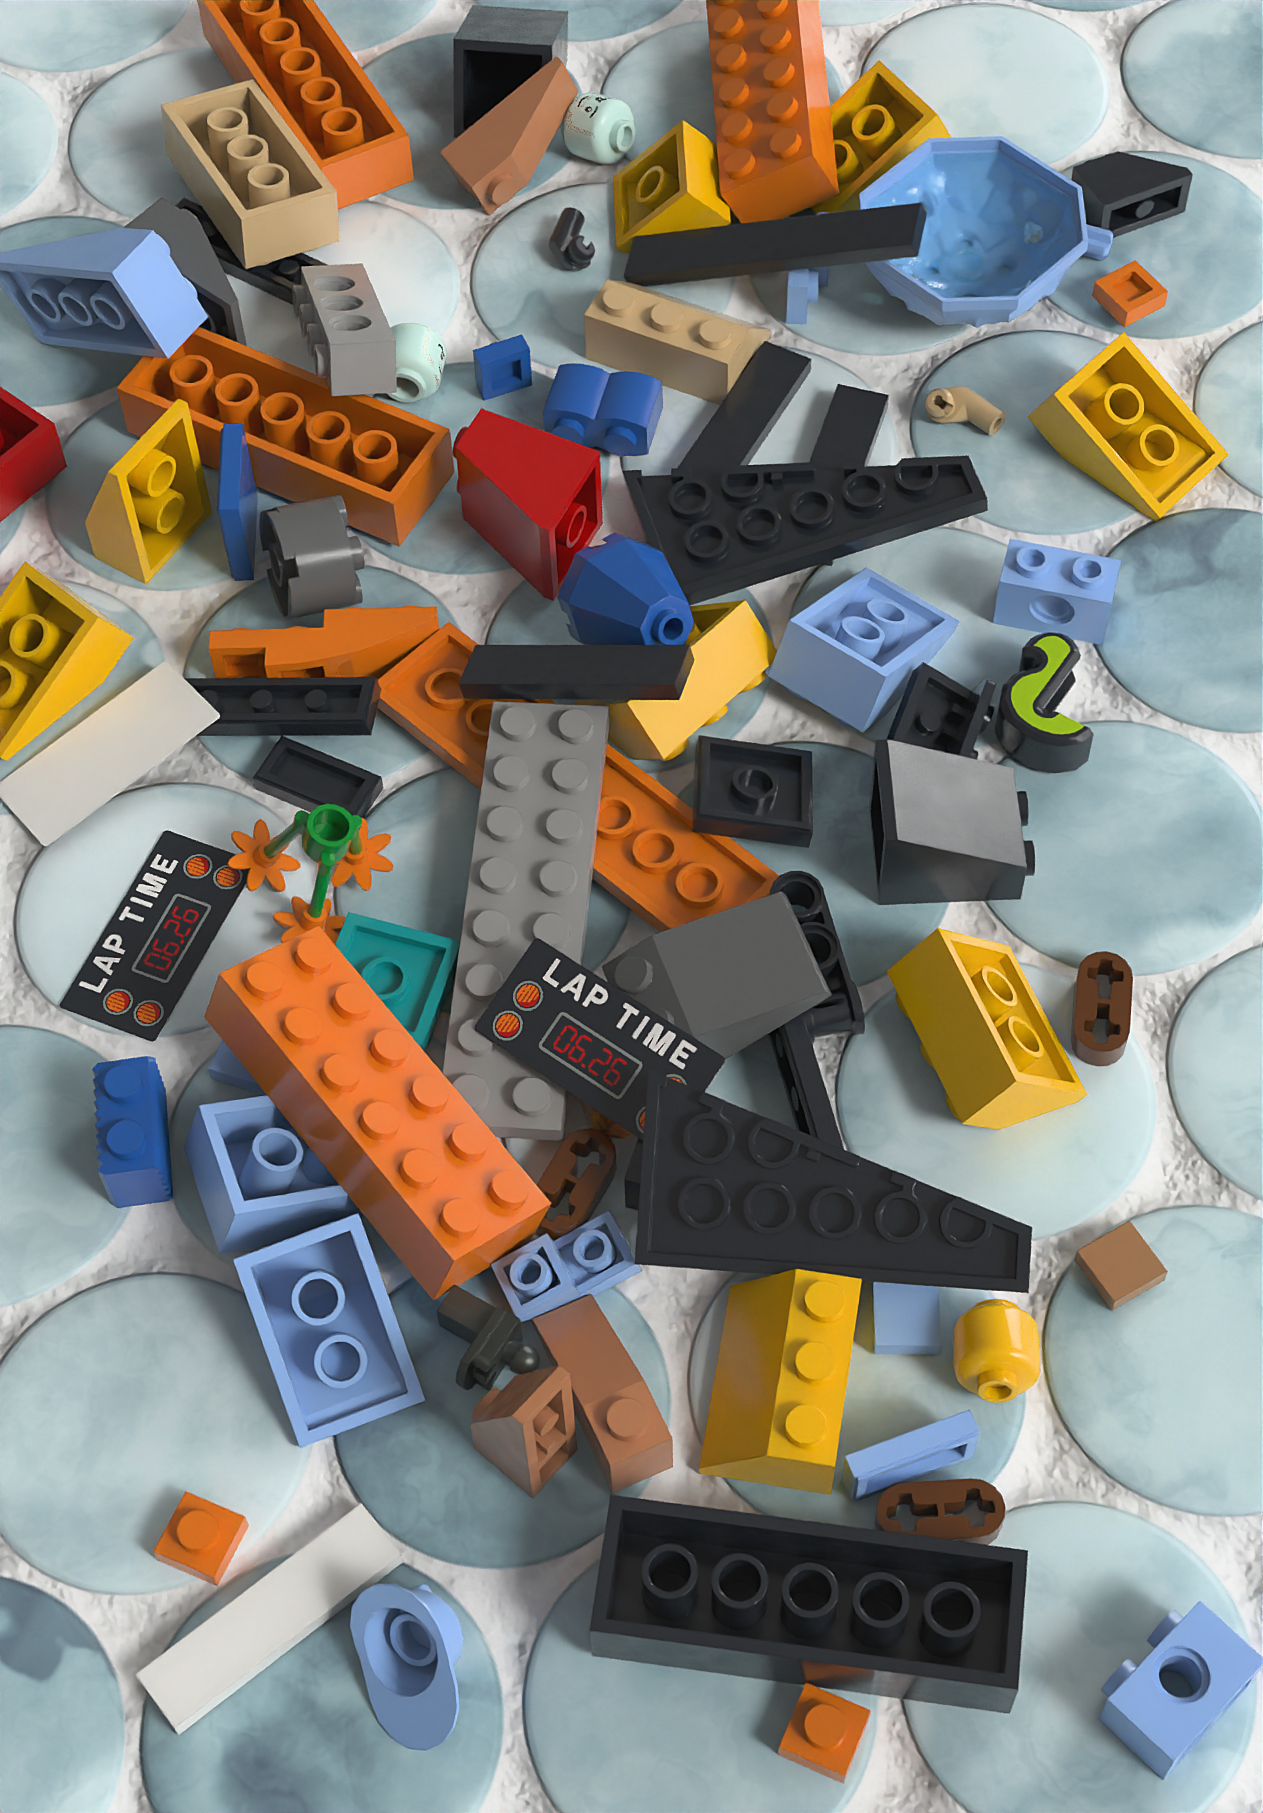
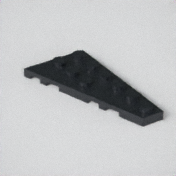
[622,455,988,606]
[634,1069,1032,1293]

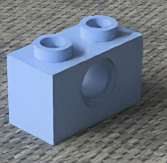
[993,539,1121,645]
[1098,1600,1263,1780]

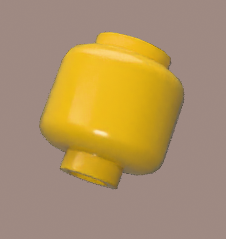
[953,1299,1041,1403]

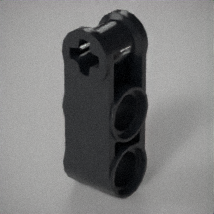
[770,871,865,1045]

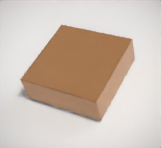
[1074,1221,1168,1311]

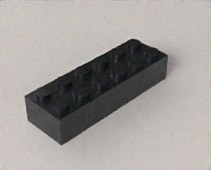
[589,1495,1028,1714]

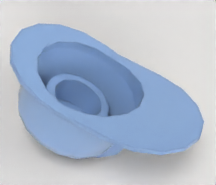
[350,1584,464,1751]

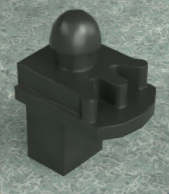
[436,1284,540,1391]

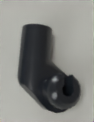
[548,207,595,271]

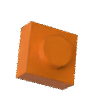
[1092,260,1168,328]
[153,1491,249,1586]
[778,1682,871,1784]

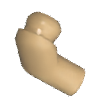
[925,386,1006,435]

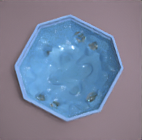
[859,136,1088,328]

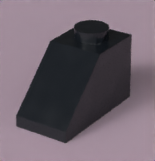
[1071,151,1193,238]

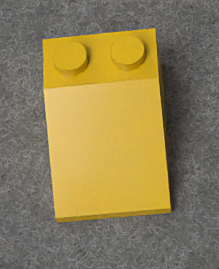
[809,60,952,215]
[1027,332,1229,521]
[85,398,213,584]
[0,561,134,761]

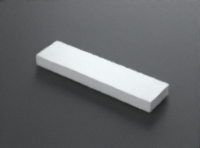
[136,1503,404,1735]

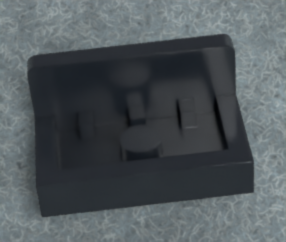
[887,662,996,760]

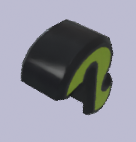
[995,632,1094,773]

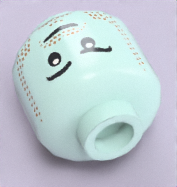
[561,93,636,164]
[387,323,447,403]

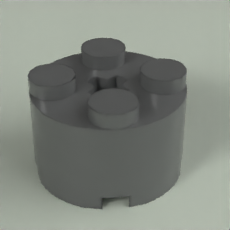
[259,494,365,619]

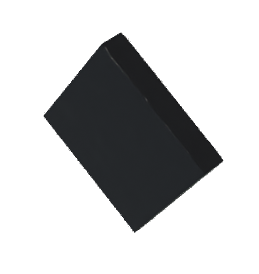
[692,735,813,848]

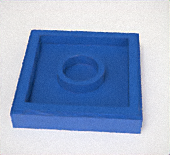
[217,424,258,581]

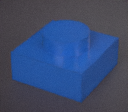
[473,334,532,401]

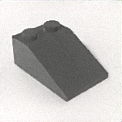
[123,198,247,346]
[601,892,832,1060]

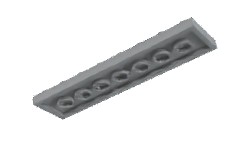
[442,701,610,1141]

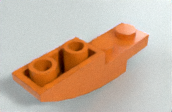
[208,605,440,680]

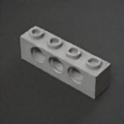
[293,263,397,396]

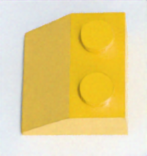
[613,120,731,253]

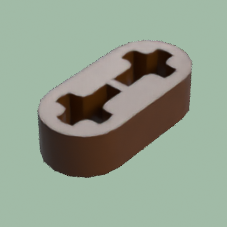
[1071,951,1133,1067]
[535,1128,617,1241]
[875,1478,1006,1545]

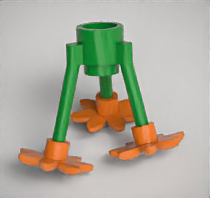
[227,804,393,944]

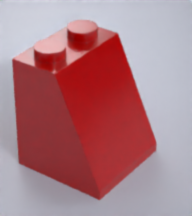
[452,408,603,601]

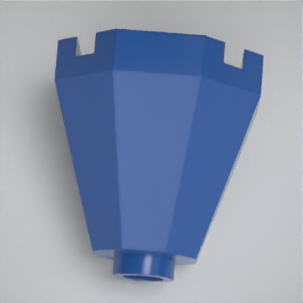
[557,532,694,645]

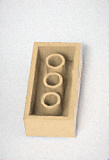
[161,79,339,269]

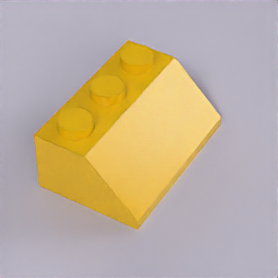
[572,600,777,762]
[886,928,1088,1130]
[699,1269,862,1495]

